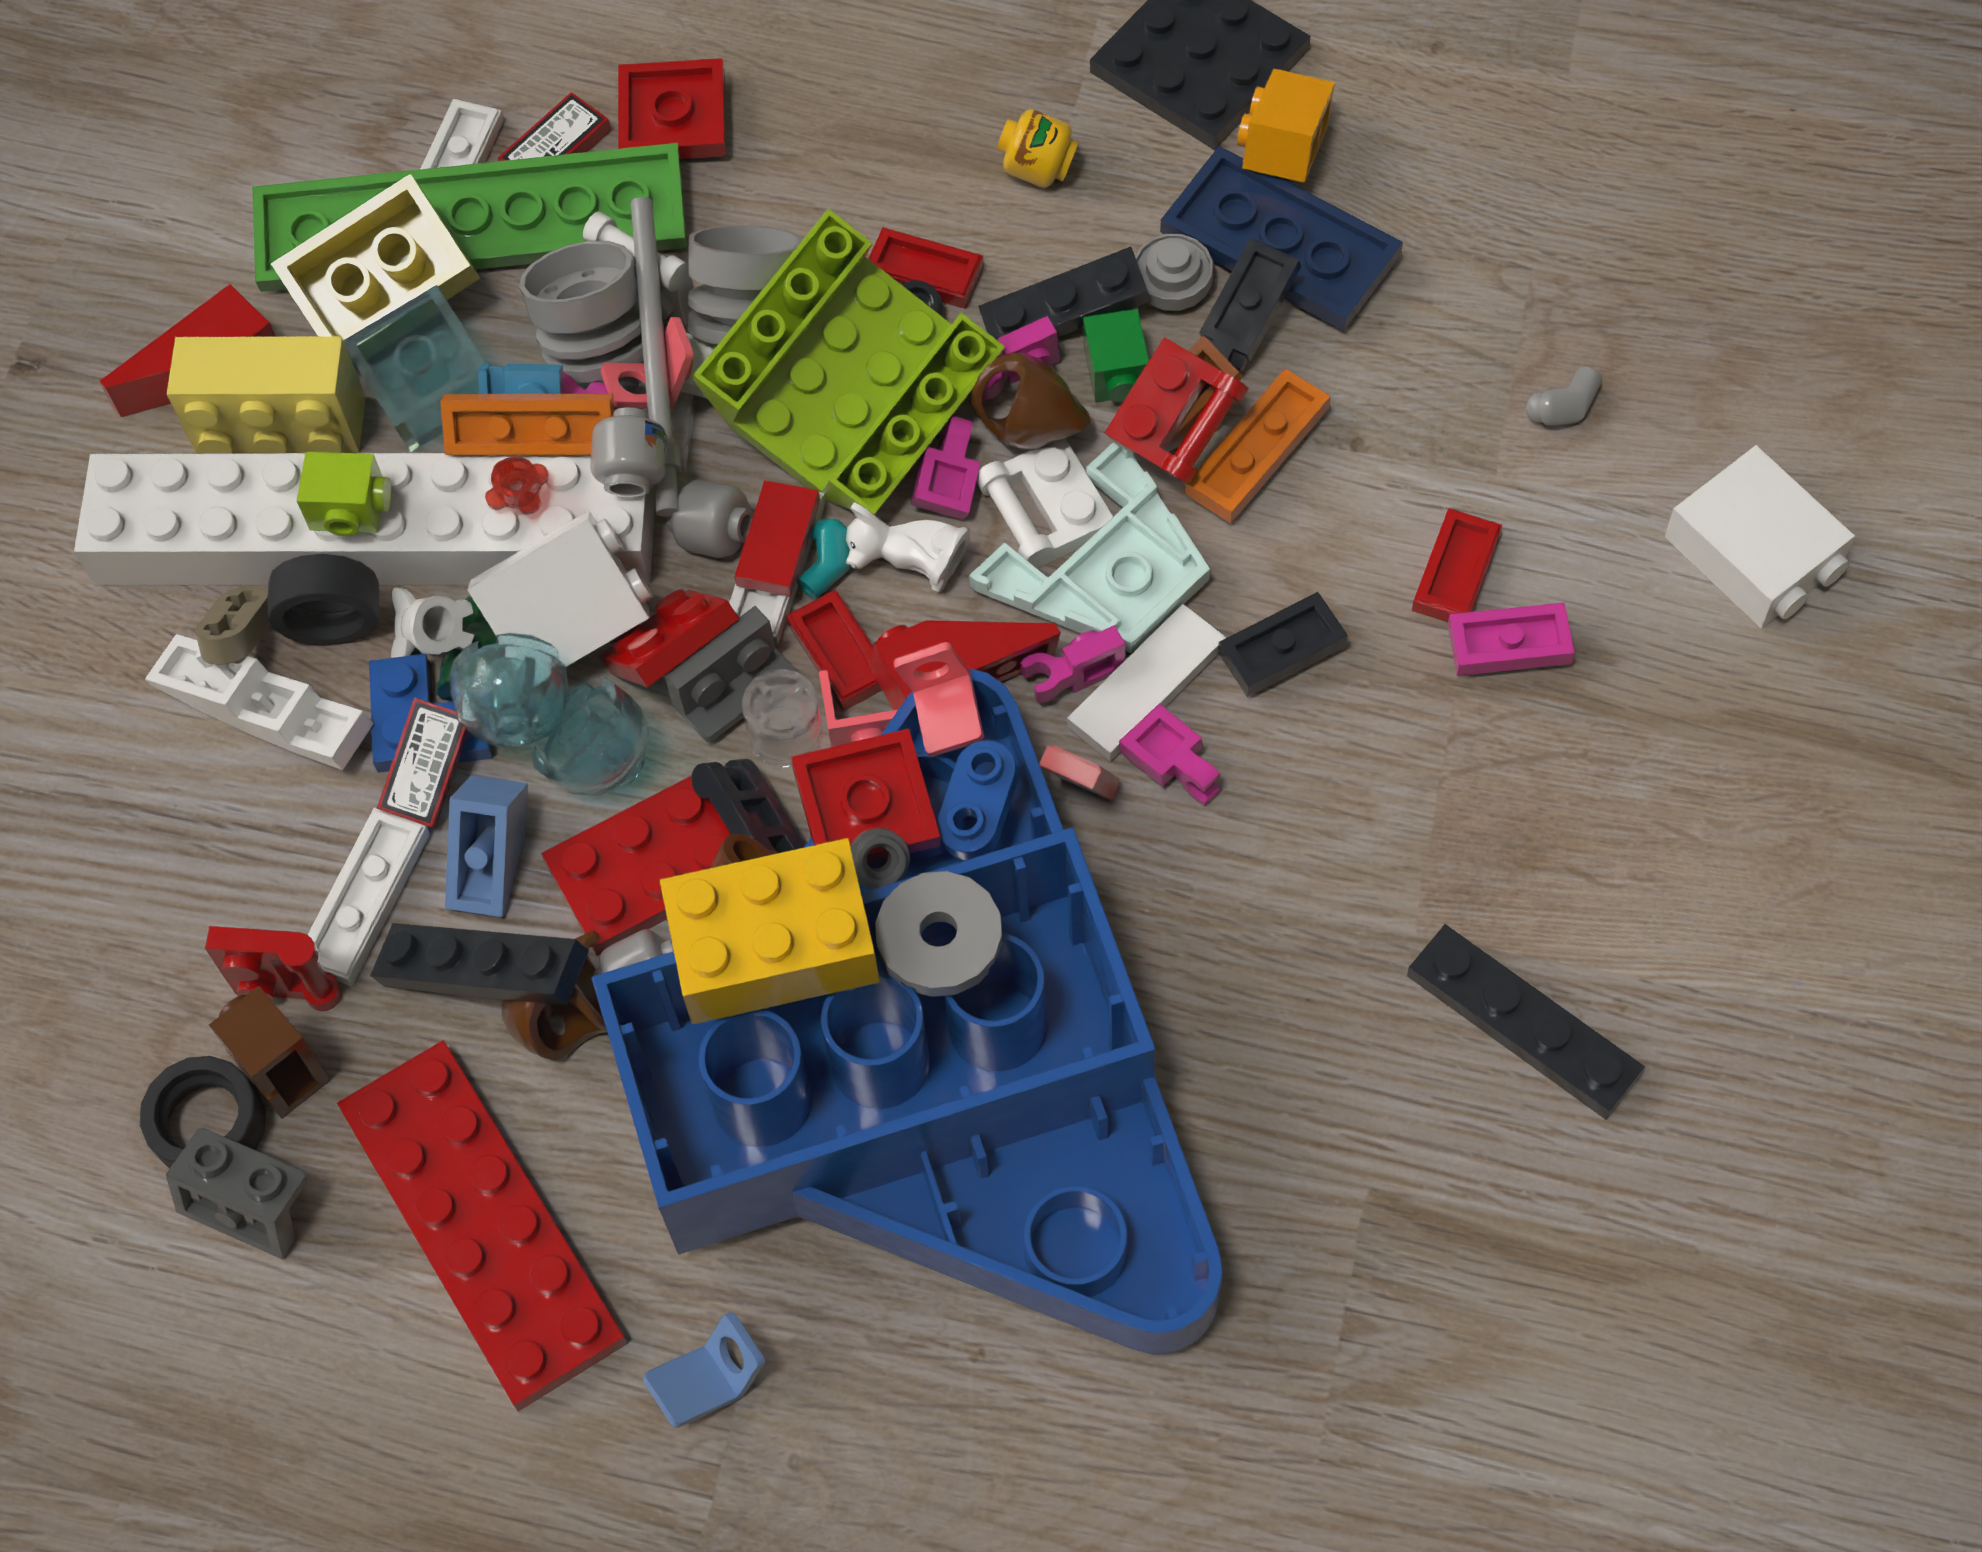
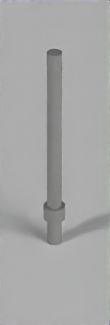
[630,197,681,516]

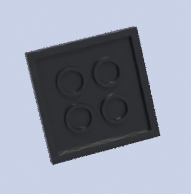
[1090,0,1311,150]

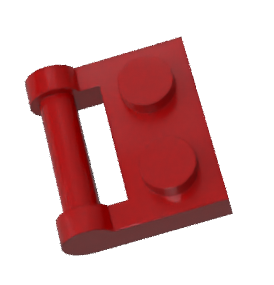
[1104,337,1249,485]
[205,926,342,1011]

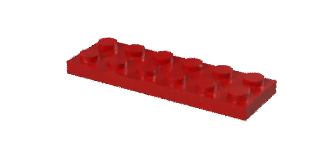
[337,1040,627,1412]

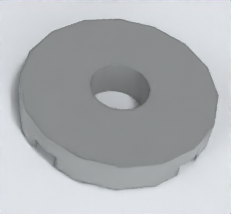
[875,871,1003,997]

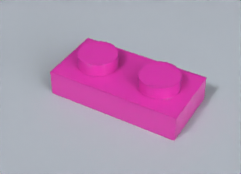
[1448,602,1575,676]

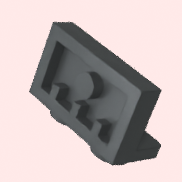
[664,606,796,742]
[166,1128,307,1260]

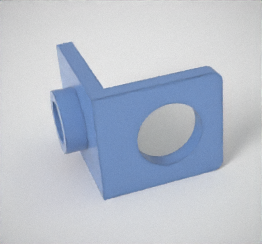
[643,1312,765,1428]

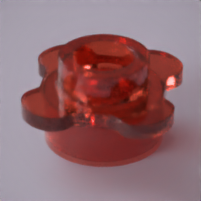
[485,457,549,515]

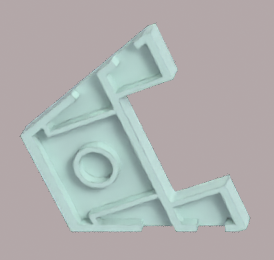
[969,441,1210,654]

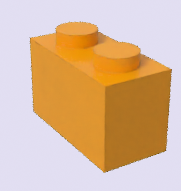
[1237,69,1336,183]

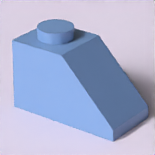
[445,775,528,917]

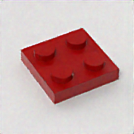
[618,58,726,159]
[599,589,740,688]
[791,729,940,864]

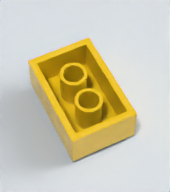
[660,838,880,1025]

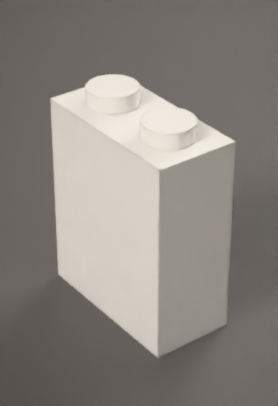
[1665,445,1855,629]
[467,510,653,688]

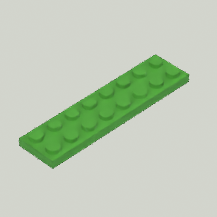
[252,143,688,292]

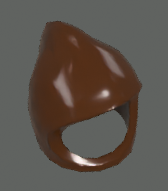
[971,352,1091,450]
[502,930,607,1061]

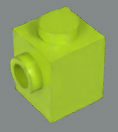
[296,451,391,536]

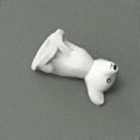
[846,502,971,593]
[391,588,474,658]

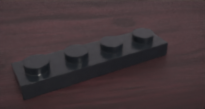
[370,923,589,1005]
[1407,924,1645,1120]

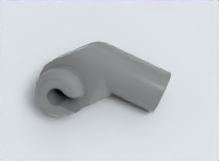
[1526,367,1603,426]

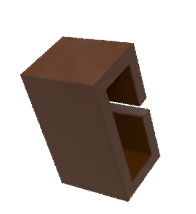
[209,986,331,1119]

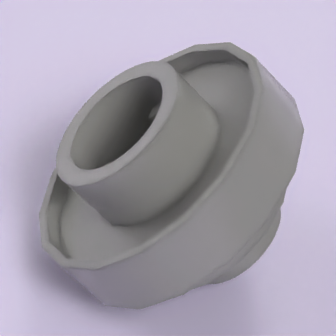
[1135,234,1213,311]

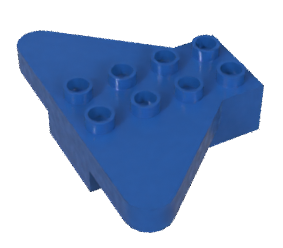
[592,669,1223,1354]

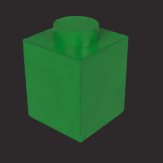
[1083,309,1149,403]

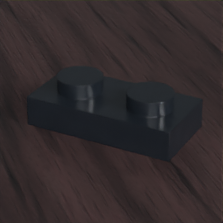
[1218,592,1348,697]

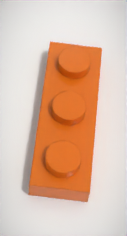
[1185,368,1331,523]
[440,394,614,455]

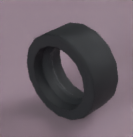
[268,554,379,645]
[140,1056,265,1169]

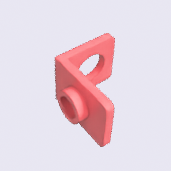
[600,317,693,409]
[893,642,984,757]
[819,670,898,747]

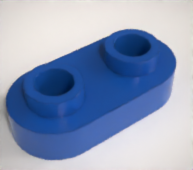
[937,740,1018,860]

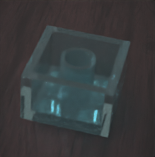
[344,285,486,452]

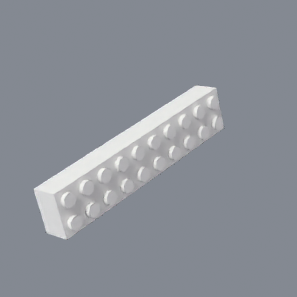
[74,453,656,585]

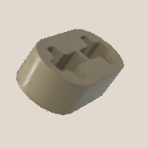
[195,586,271,665]

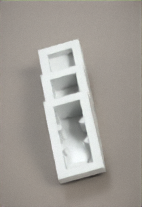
[145,634,374,770]

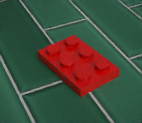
[541,775,730,956]

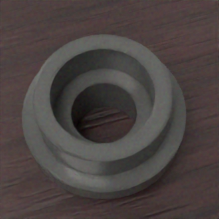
[850,827,910,889]

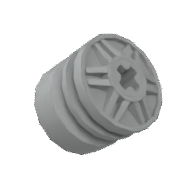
[688,225,804,344]
[519,241,644,383]

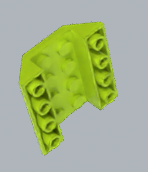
[692,208,1005,515]

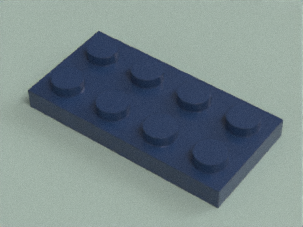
[1160,146,1403,331]

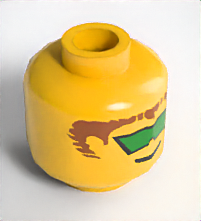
[996,109,1079,188]

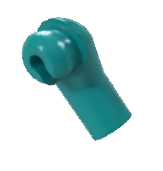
[796,518,850,600]

